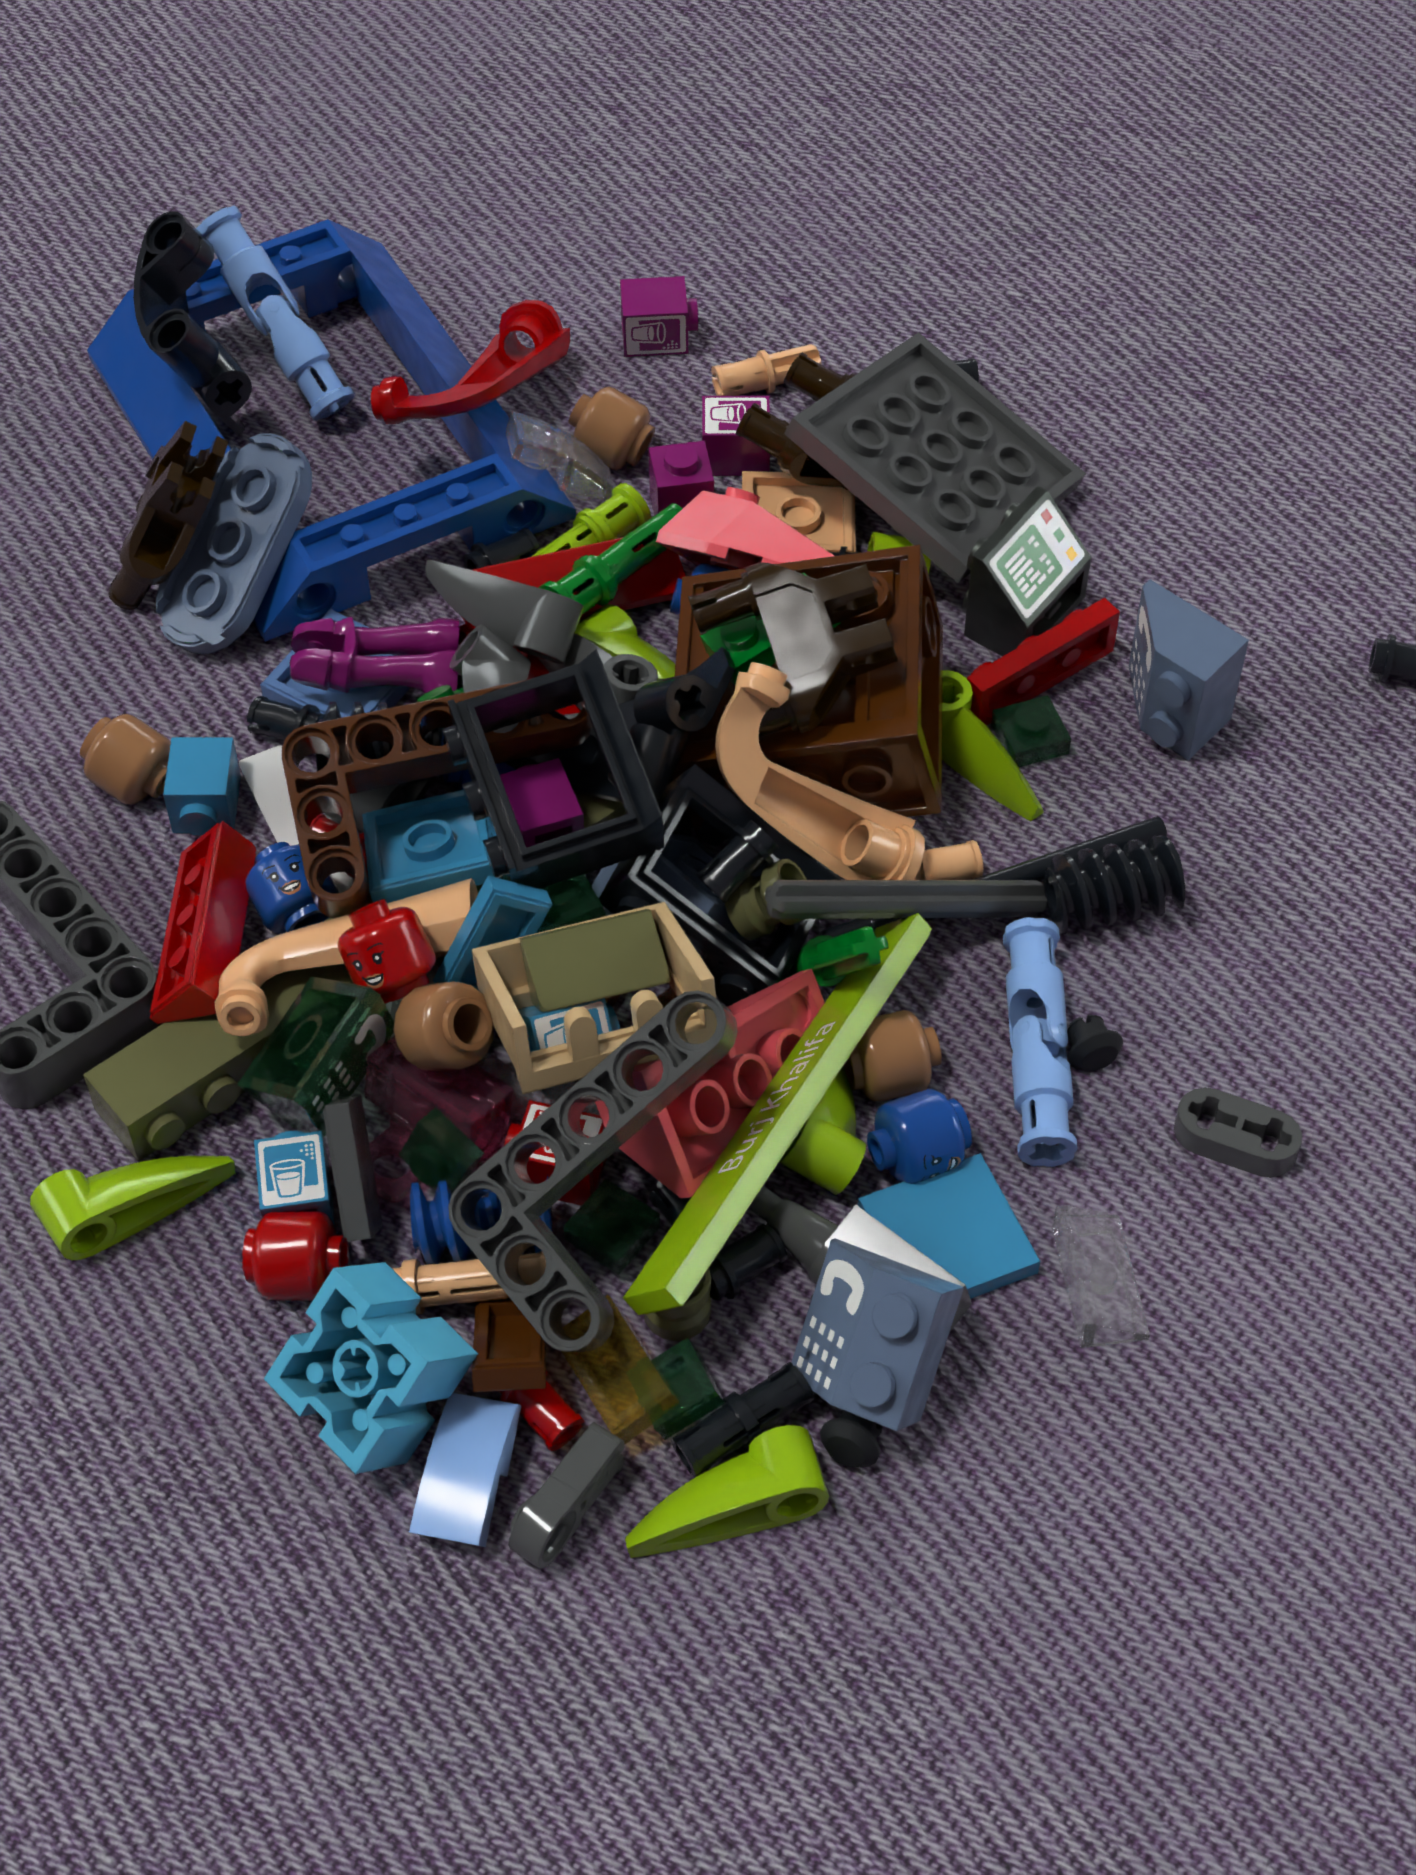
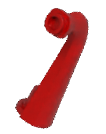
[371,300,571,424]

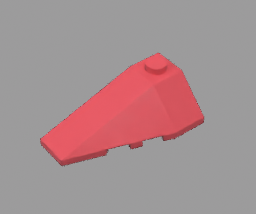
[595,969,825,1198]

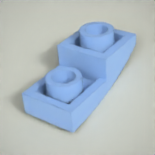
[409,1393,521,1547]

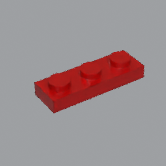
[967,597,1120,726]

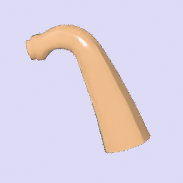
[715,662,925,880]
[215,878,478,1036]

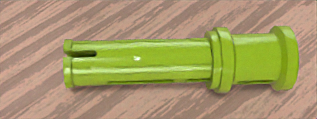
[531,483,652,557]

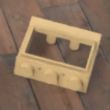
[472,902,717,1094]

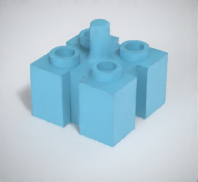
[264,1262,478,1474]

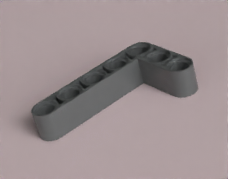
[0,801,163,1110]
[448,990,738,1352]

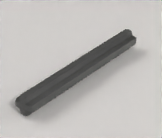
[764,880,1048,919]

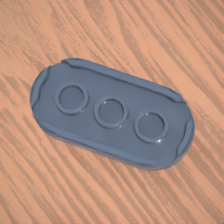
[156,433,312,654]

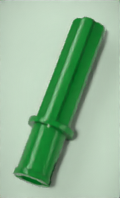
[787,926,889,987]

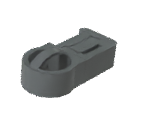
[508,1422,625,1569]

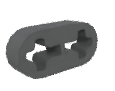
[1174,1087,1302,1178]

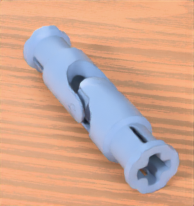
[196,206,355,421]
[1003,917,1077,1167]

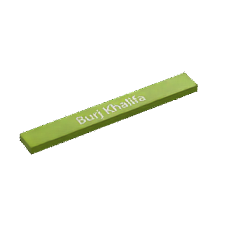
[623,913,932,1315]

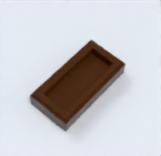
[472,1298,546,1392]

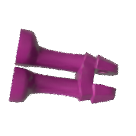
[289,617,459,694]

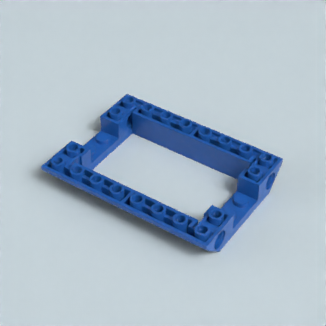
[87,219,577,642]

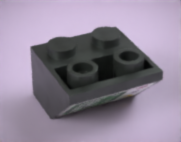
[963,486,1091,656]

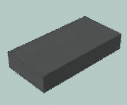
[322,1094,383,1242]

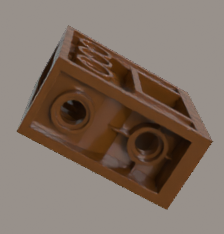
[672,544,943,841]

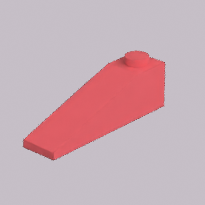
[656,487,835,570]

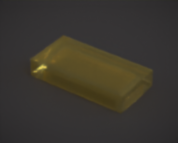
[561,1295,681,1445]

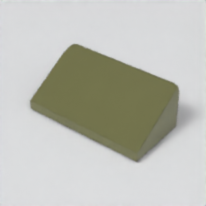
[519,909,671,1012]

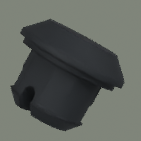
[1067,1015,1123,1071]
[820,1410,882,1467]

